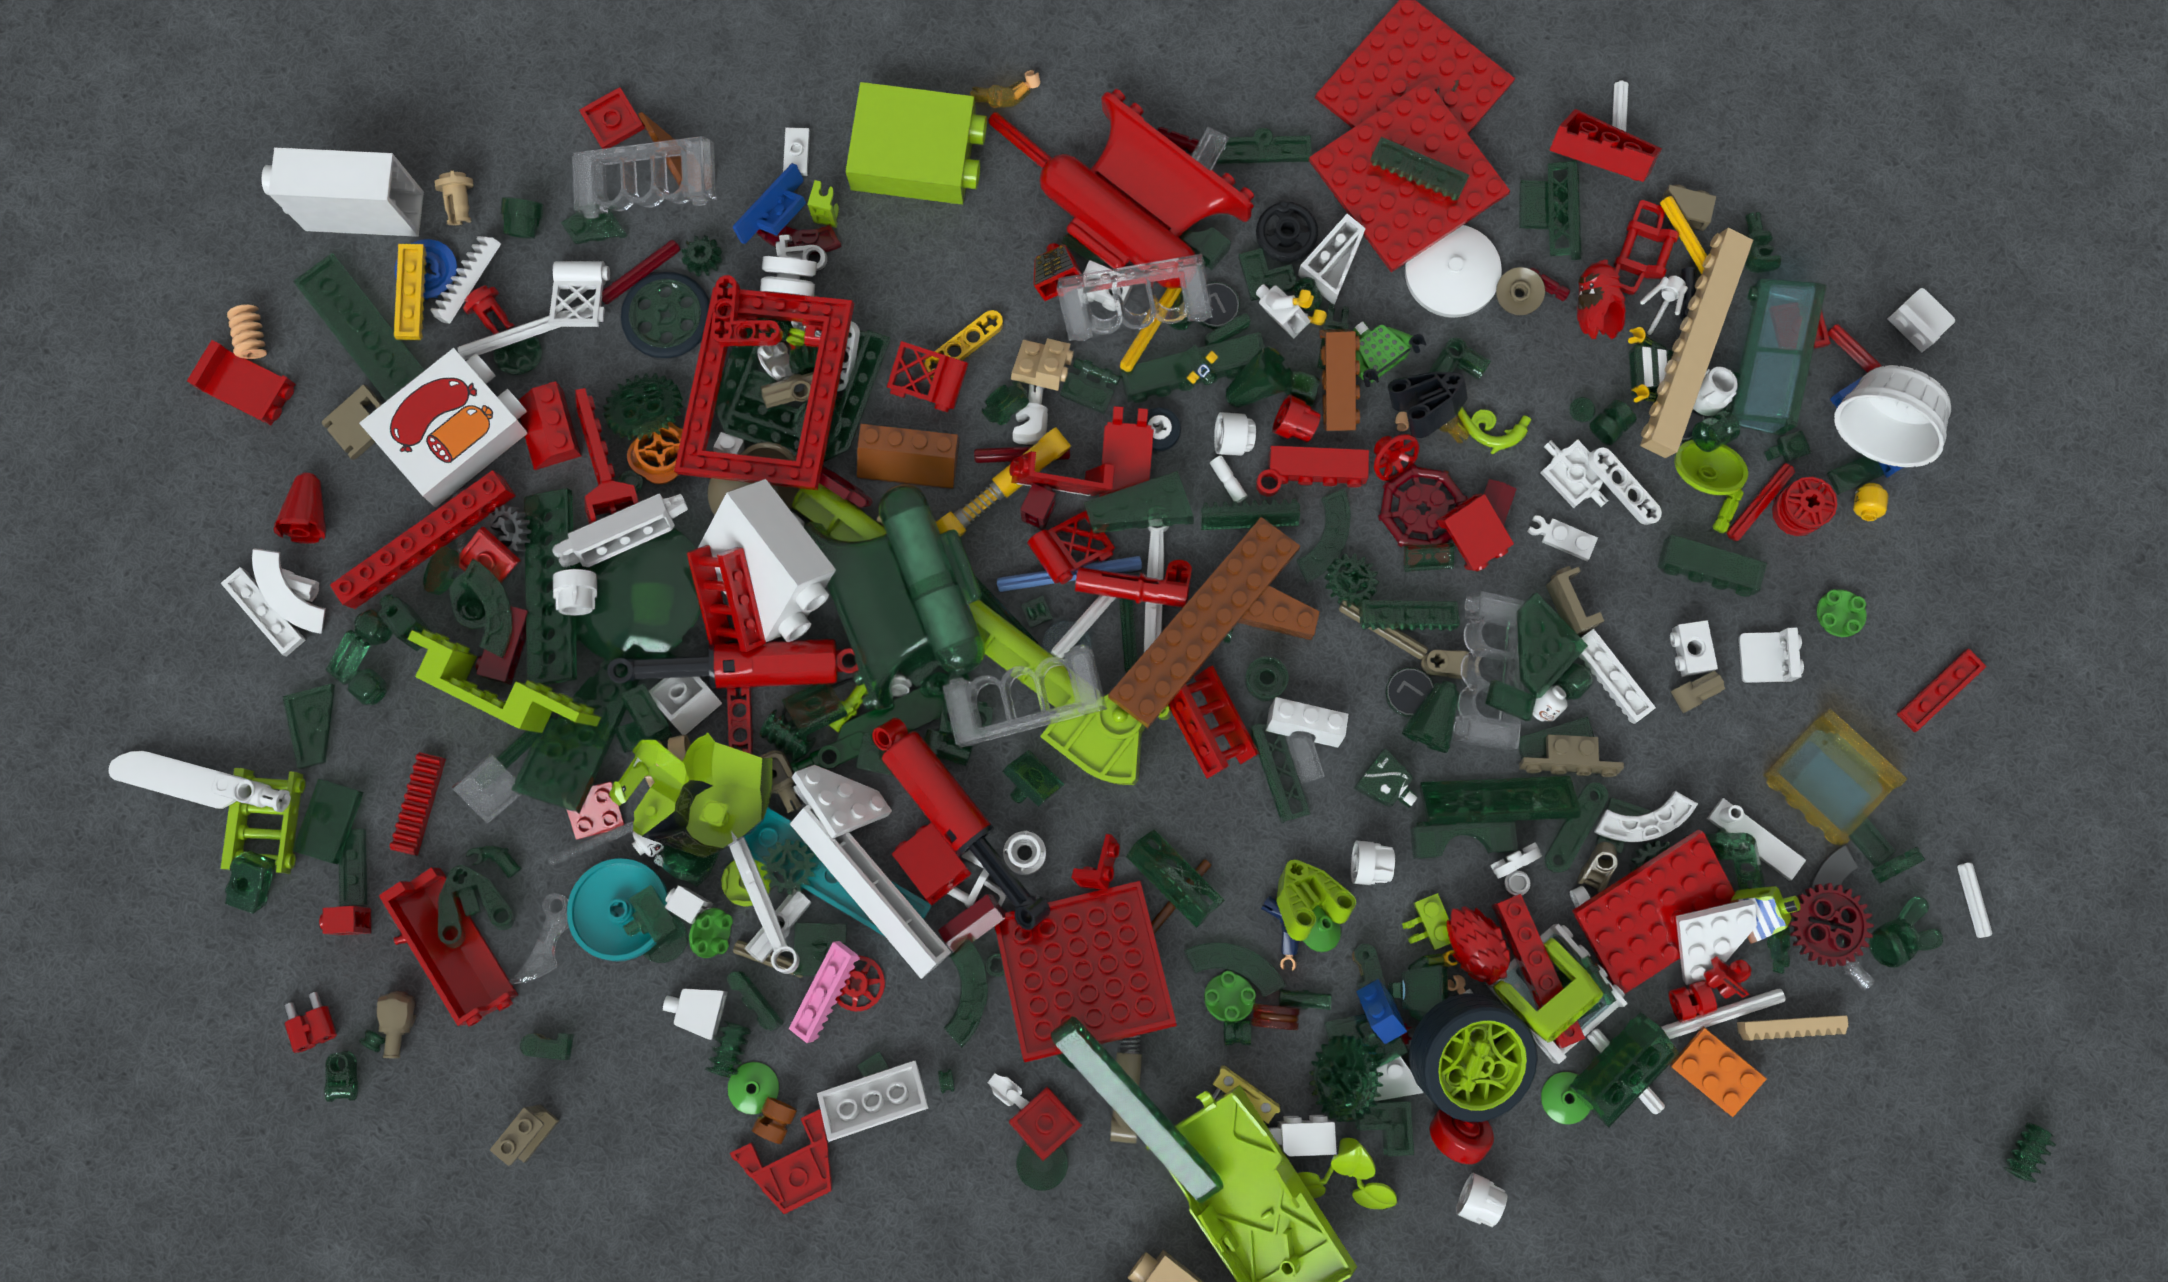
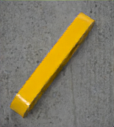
[924,310,1003,377]

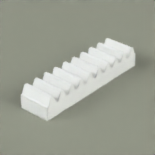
[430,236,501,324]
[221,567,306,657]
[1572,629,1656,724]

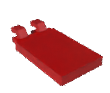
[1099,406,1154,503]

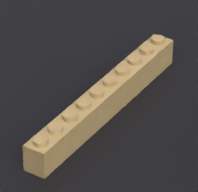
[1640,227,1753,458]

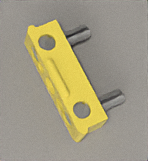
[1212,1065,1280,1124]

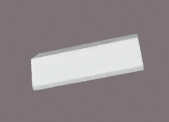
[817,1061,928,1142]

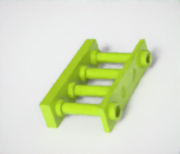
[220,768,305,874]

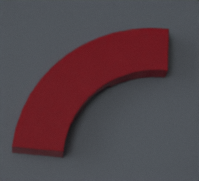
[756,224,842,255]

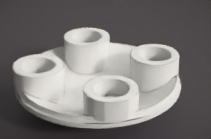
[757,341,800,381]

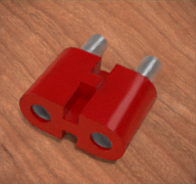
[284,992,337,1053]

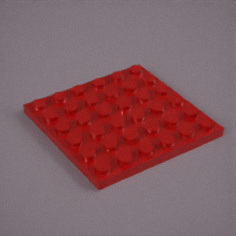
[1315,0,1515,134]
[1309,80,1510,273]
[995,881,1177,1063]

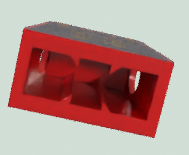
[1033,243,1085,301]

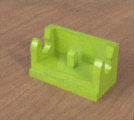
[807,180,839,228]

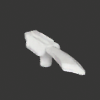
[987,1073,1029,1110]

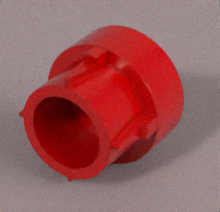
[1272,395,1321,443]

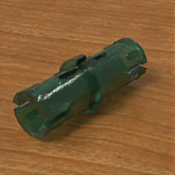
[1279,989,1332,1010]

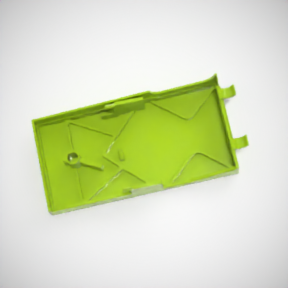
[1146,1085,1357,1282]

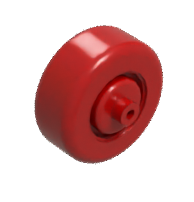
[1429,1109,1494,1164]

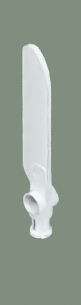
[109,751,291,812]

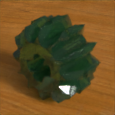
[681,235,723,277]
[789,344,819,375]

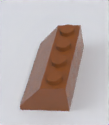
[857,424,960,489]

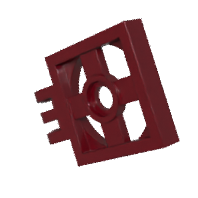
[819,465,873,507]

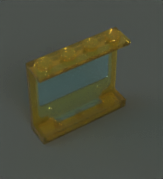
[1763,709,1907,846]

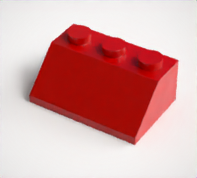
[518,381,582,470]

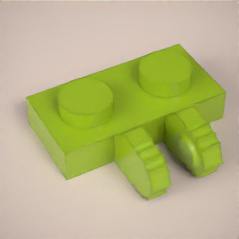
[1402,893,1451,950]

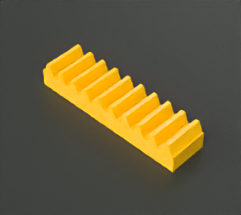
[394,244,427,340]

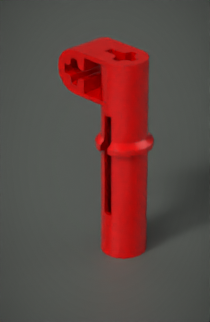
[1075,560,1192,608]

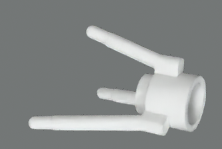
[1640,276,1688,335]

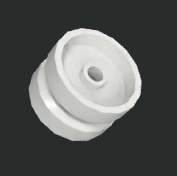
[760,256,817,296]

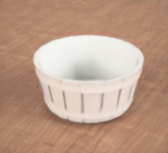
[1834,365,1951,467]

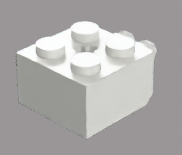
[1269,1115,1336,1156]

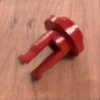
[463,285,515,335]

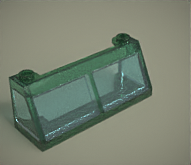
[1723,279,1827,436]

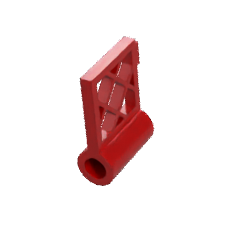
[887,341,969,413]
[1027,509,1115,584]

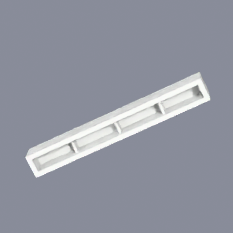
[790,805,951,979]

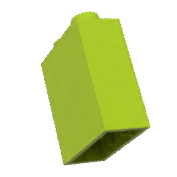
[846,82,987,204]

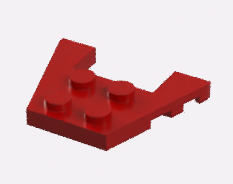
[730,1109,833,1214]

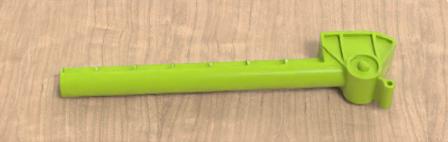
[792,483,1171,785]

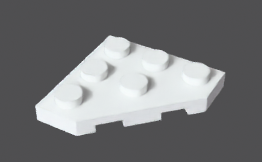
[791,765,892,839]
[1676,899,1757,985]

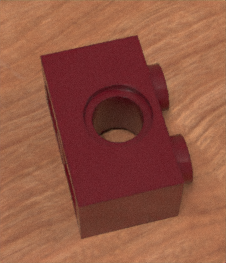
[1020,483,1056,530]

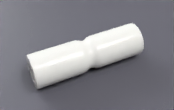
[1210,455,1248,504]

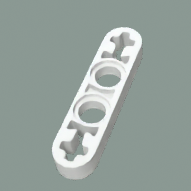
[1588,447,1662,525]

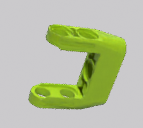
[1493,938,1604,1043]

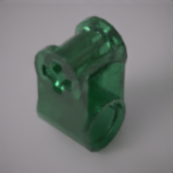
[324,1051,358,1102]

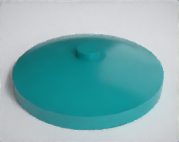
[567,858,670,962]

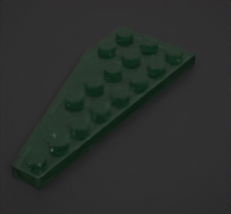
[511,623,661,814]

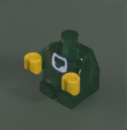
[1173,344,1218,386]

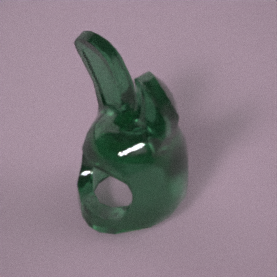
[1869,896,1943,968]

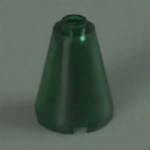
[1226,346,1294,408]
[1402,680,1460,753]

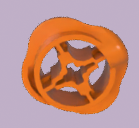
[627,419,683,484]

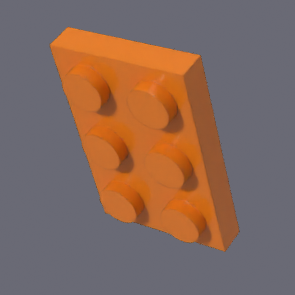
[1670,1026,1767,1117]

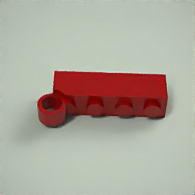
[1256,446,1369,497]

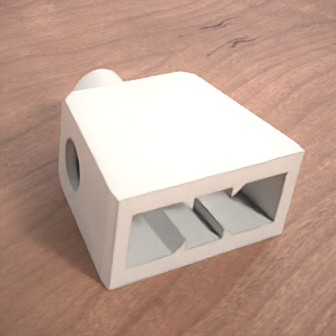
[663,989,728,1040]

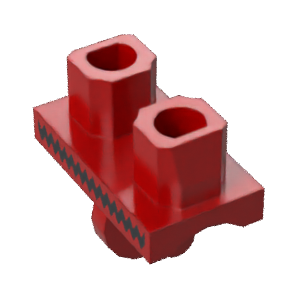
[1703,956,1751,999]

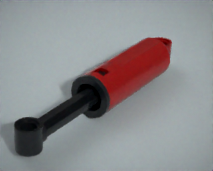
[607,639,862,689]
[872,718,1050,930]

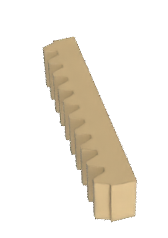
[1737,1015,1849,1040]

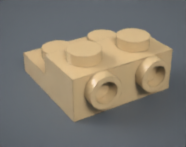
[1011,338,1074,391]

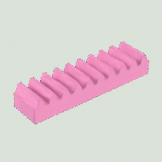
[789,941,860,1043]

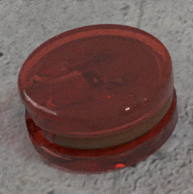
[1251,1003,1300,1030]

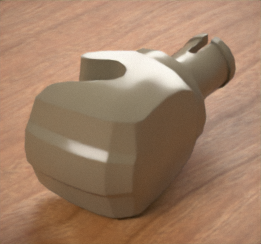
[759,750,802,813]
[377,991,416,1058]

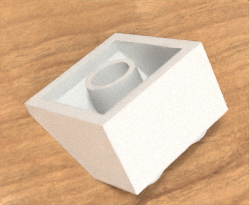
[646,677,722,735]

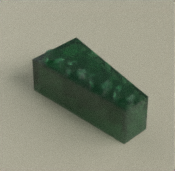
[1084,471,1194,533]

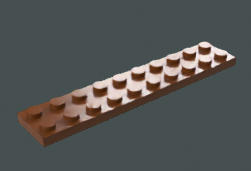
[1108,517,1301,728]

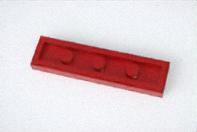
[1897,648,1987,732]

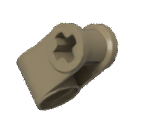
[1420,650,1471,679]
[1577,842,1618,893]

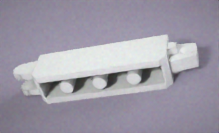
[552,493,688,568]

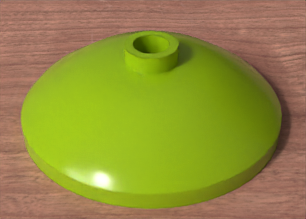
[1674,439,1748,495]

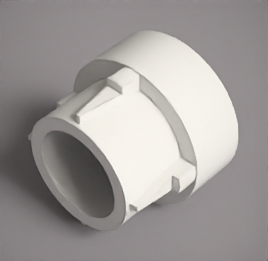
[1693,367,1738,416]
[553,569,597,615]
[1003,831,1046,875]
[1351,840,1395,885]
[1456,1173,1507,1227]

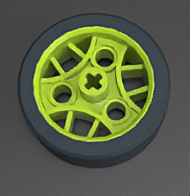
[1409,993,1538,1122]

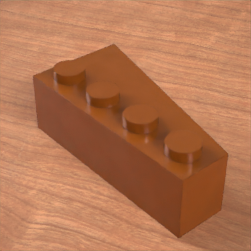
[1319,329,1360,431]
[1238,586,1320,640]

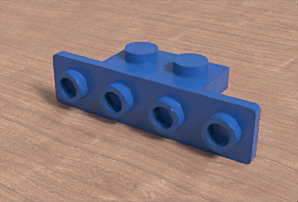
[733,163,806,244]

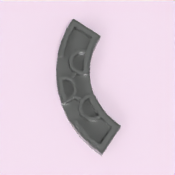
[1808,845,1858,940]

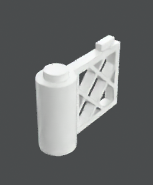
[549,261,610,327]

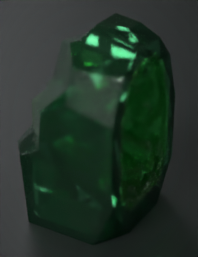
[1280,371,1320,406]

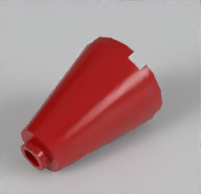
[273,473,326,544]

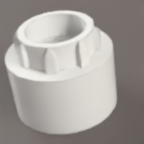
[1214,412,1256,456]

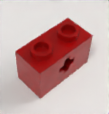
[319,906,371,936]

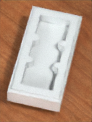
[783,128,810,176]

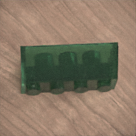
[1570,1012,1679,1127]

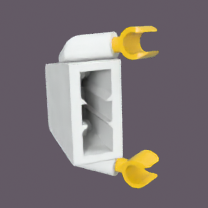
[1256,284,1327,339]

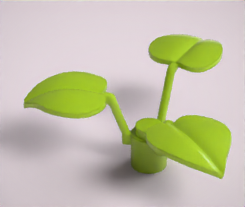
[1297,1138,1398,1209]

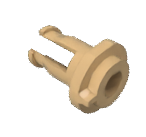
[434,170,474,225]

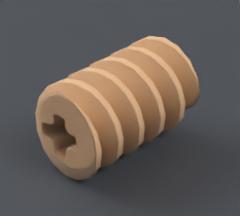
[227,305,267,359]

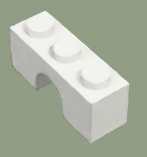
[1266,697,1349,748]

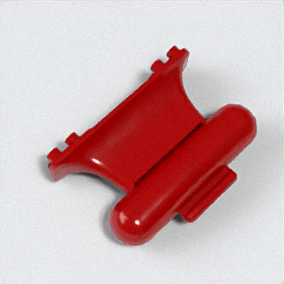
[1039,89,1254,289]

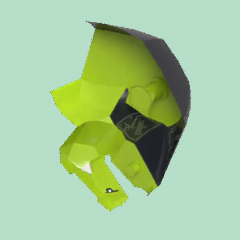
[609,733,772,858]

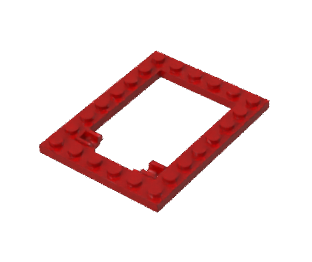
[674,287,855,490]

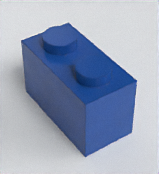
[1356,979,1407,1044]

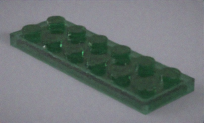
[1420,776,1581,824]

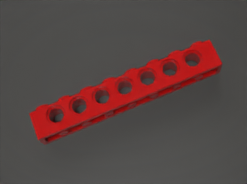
[330,470,516,609]

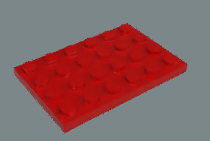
[1572,829,1735,994]

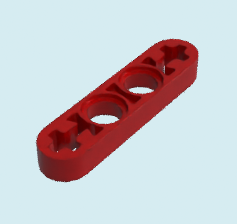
[727,687,753,755]

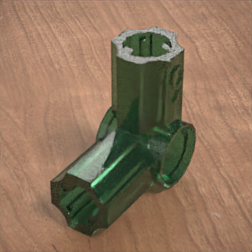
[1429,338,1491,380]

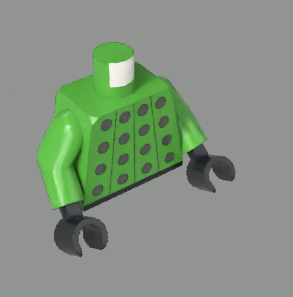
[1353,321,1427,387]

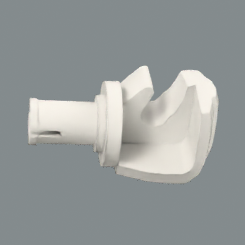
[1013,384,1048,445]

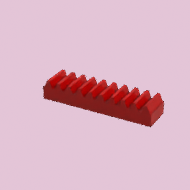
[389,752,446,856]

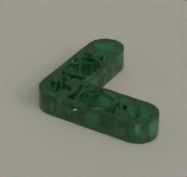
[1683,832,1765,890]

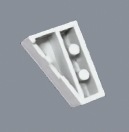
[1298,214,1366,305]

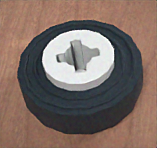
[1147,407,1181,452]

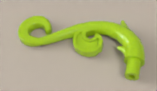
[1458,407,1531,454]

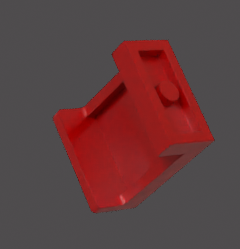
[1436,494,1514,572]
[892,823,971,905]

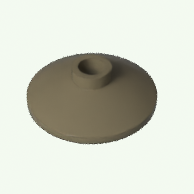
[1496,267,1545,315]

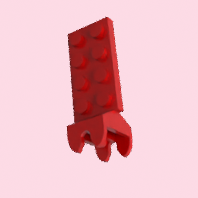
[575,388,639,524]

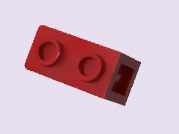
[1071,834,1120,890]

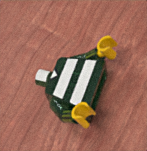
[1628,327,1674,403]

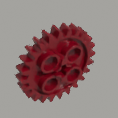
[1788,883,1874,967]

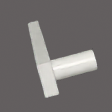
[1706,798,1806,881]

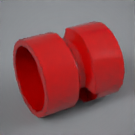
[1668,980,1717,1023]

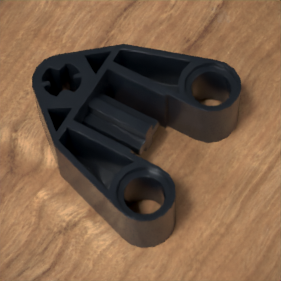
[1388,372,1468,438]

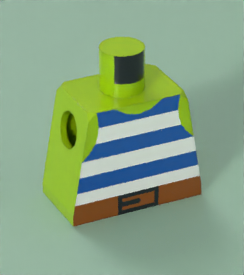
[1731,886,1800,944]

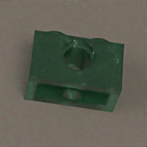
[225,850,276,914]

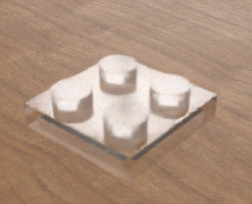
[452,753,526,824]

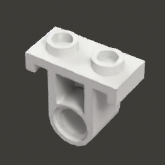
[776,235,827,271]

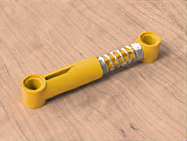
[932,427,1071,546]

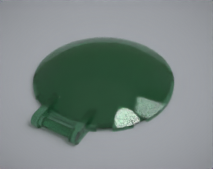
[542,527,701,661]

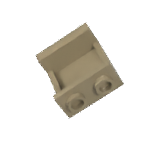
[1546,566,1604,639]
[490,1105,560,1166]

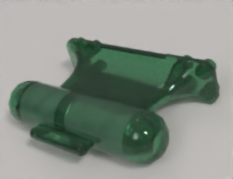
[804,484,985,710]

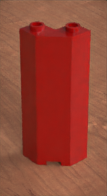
[379,867,518,1027]

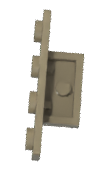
[1519,735,1624,777]

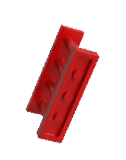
[687,545,766,652]
[1168,666,1259,779]

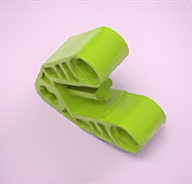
[1277,860,1356,941]

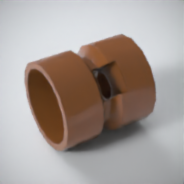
[751,1097,797,1144]

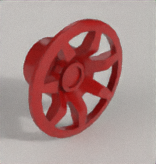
[1374,434,1419,481]
[835,955,885,1011]

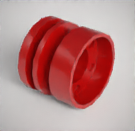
[1772,477,1838,536]

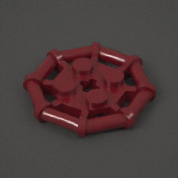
[1378,464,1468,553]

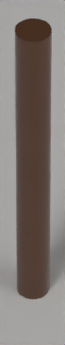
[1151,859,1212,934]

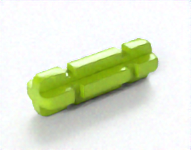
[1713,489,1744,533]
[1459,1040,1491,1092]

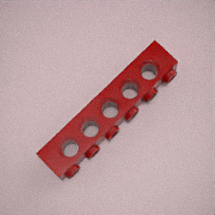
[1492,894,1586,1049]

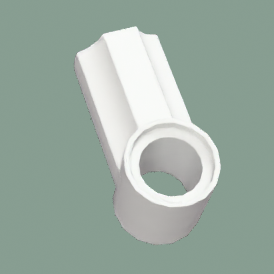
[281,568,319,602]

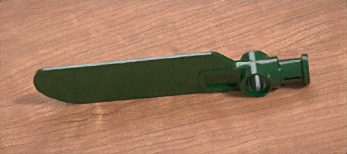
[790,670,971,773]

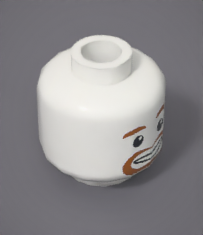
[1530,685,1567,722]

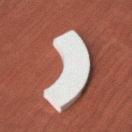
[252,548,326,634]
[1594,791,1698,842]

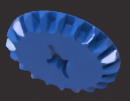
[395,239,458,300]

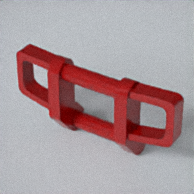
[1614,200,1679,295]

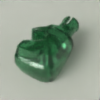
[1745,212,1781,273]

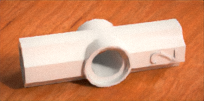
[745,889,811,963]

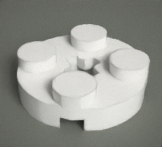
[1490,842,1542,879]

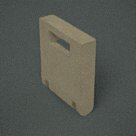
[322,385,382,460]

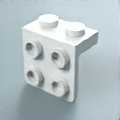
[1887,288,1955,353]
[1738,628,1804,683]

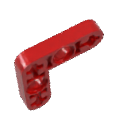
[711,275,783,346]

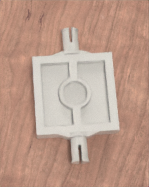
[1541,440,1609,508]

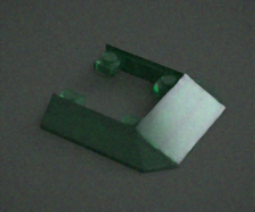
[715,318,891,462]

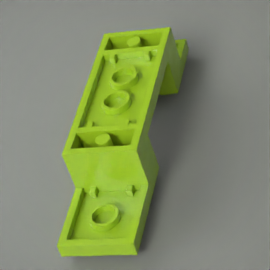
[408,629,601,733]

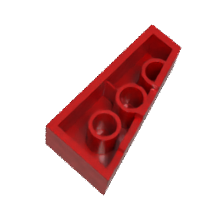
[1549,109,1662,182]

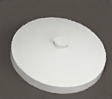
[1405,225,1502,318]

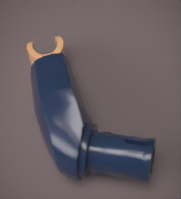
[1261,895,1299,971]

